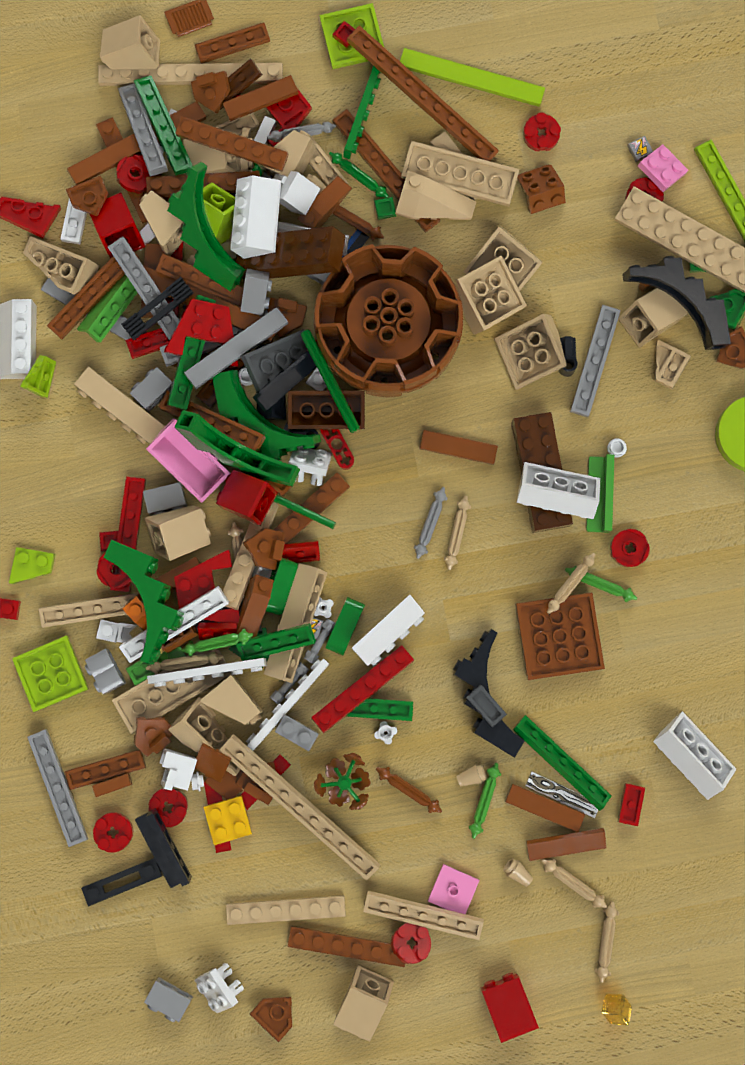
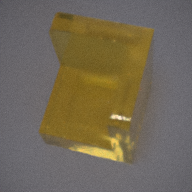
[601,994,632,1025]

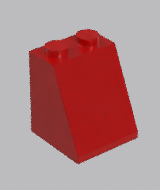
[90,192,146,259]
[216,469,278,526]
[481,973,539,1043]

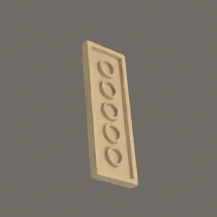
[401,141,520,207]
[112,649,232,734]

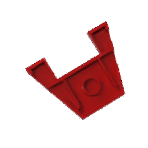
[235,90,312,147]
[164,299,238,367]
[174,550,240,624]

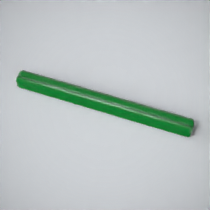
[301,329,360,433]

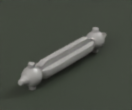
[267,122,336,142]
[414,487,448,559]

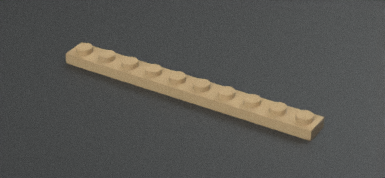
[98,63,283,86]
[219,734,381,881]

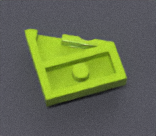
[20,355,56,398]
[9,547,56,584]

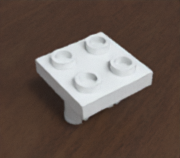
[288,446,332,486]
[194,963,244,1013]

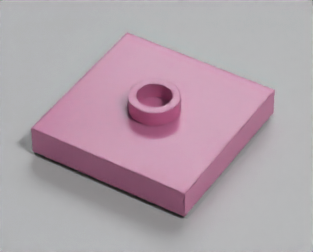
[428,864,480,914]

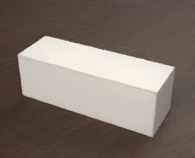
[254,116,276,145]

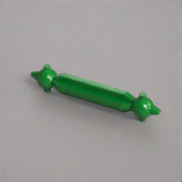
[329,152,389,198]

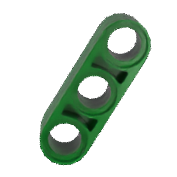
[266,558,298,616]
[325,597,365,656]

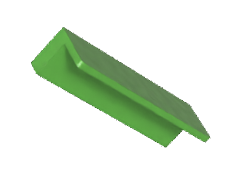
[77,274,138,343]
[586,454,615,533]

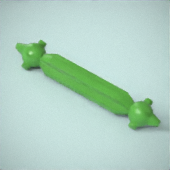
[565,566,637,602]
[181,629,253,657]
[469,763,501,839]

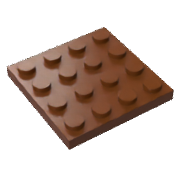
[515,592,605,680]

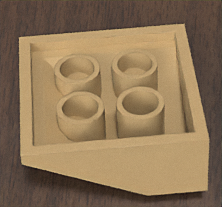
[463,226,543,291]
[456,255,527,335]
[495,314,567,390]

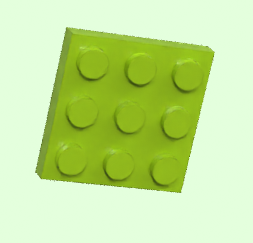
[319,3,384,70]
[12,636,89,712]

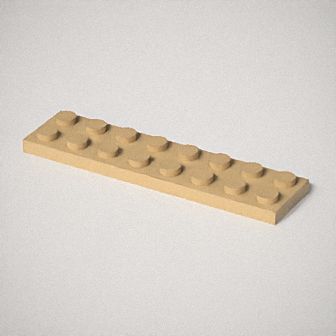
[614,187,745,292]

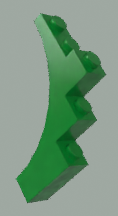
[167,162,245,291]
[213,370,321,460]
[174,410,300,487]
[103,540,184,665]

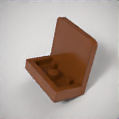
[517,165,566,214]

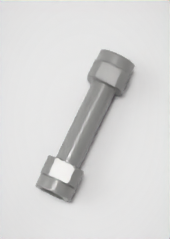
[304,619,336,664]
[270,662,309,704]

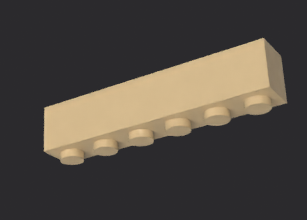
[74,367,165,444]
[264,563,328,683]

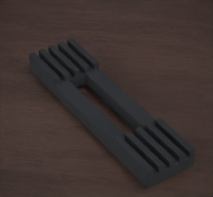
[121,277,193,340]
[81,858,163,907]

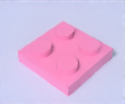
[638,144,689,192]

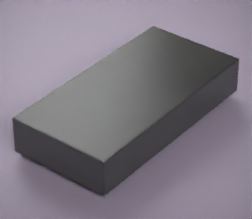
[466,685,507,727]

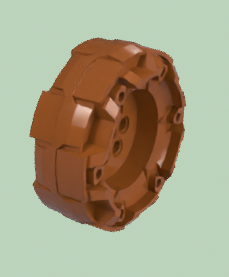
[314,244,463,397]

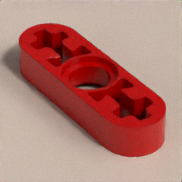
[320,429,354,470]

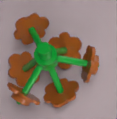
[314,753,371,810]

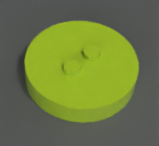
[715,397,745,471]

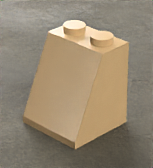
[100,15,160,70]
[258,130,316,177]
[183,139,241,175]
[139,190,184,256]
[618,288,688,348]
[145,505,211,561]
[200,675,263,725]
[333,965,394,1042]

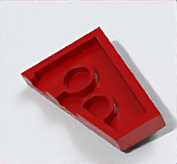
[0,197,61,238]

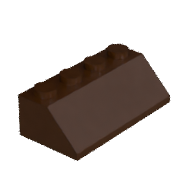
[288,391,365,429]

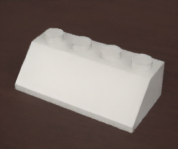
[230,175,281,259]
[0,299,37,379]
[517,462,600,519]
[352,595,425,666]
[653,711,736,800]

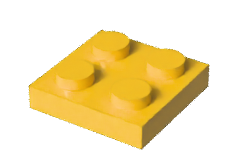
[203,795,252,845]

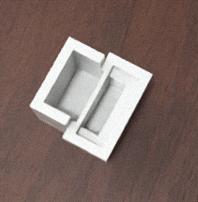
[273,171,320,215]
[159,748,197,791]

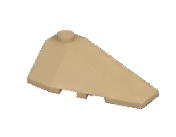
[395,171,476,220]
[23,236,99,295]
[168,697,240,776]

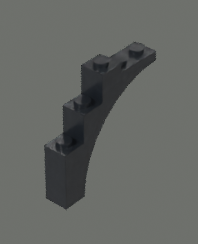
[622,256,731,350]
[453,629,525,758]

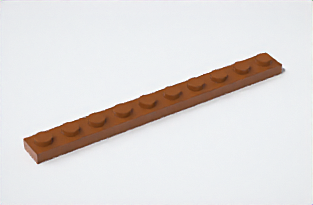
[347,25,499,161]

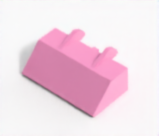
[146,418,231,503]

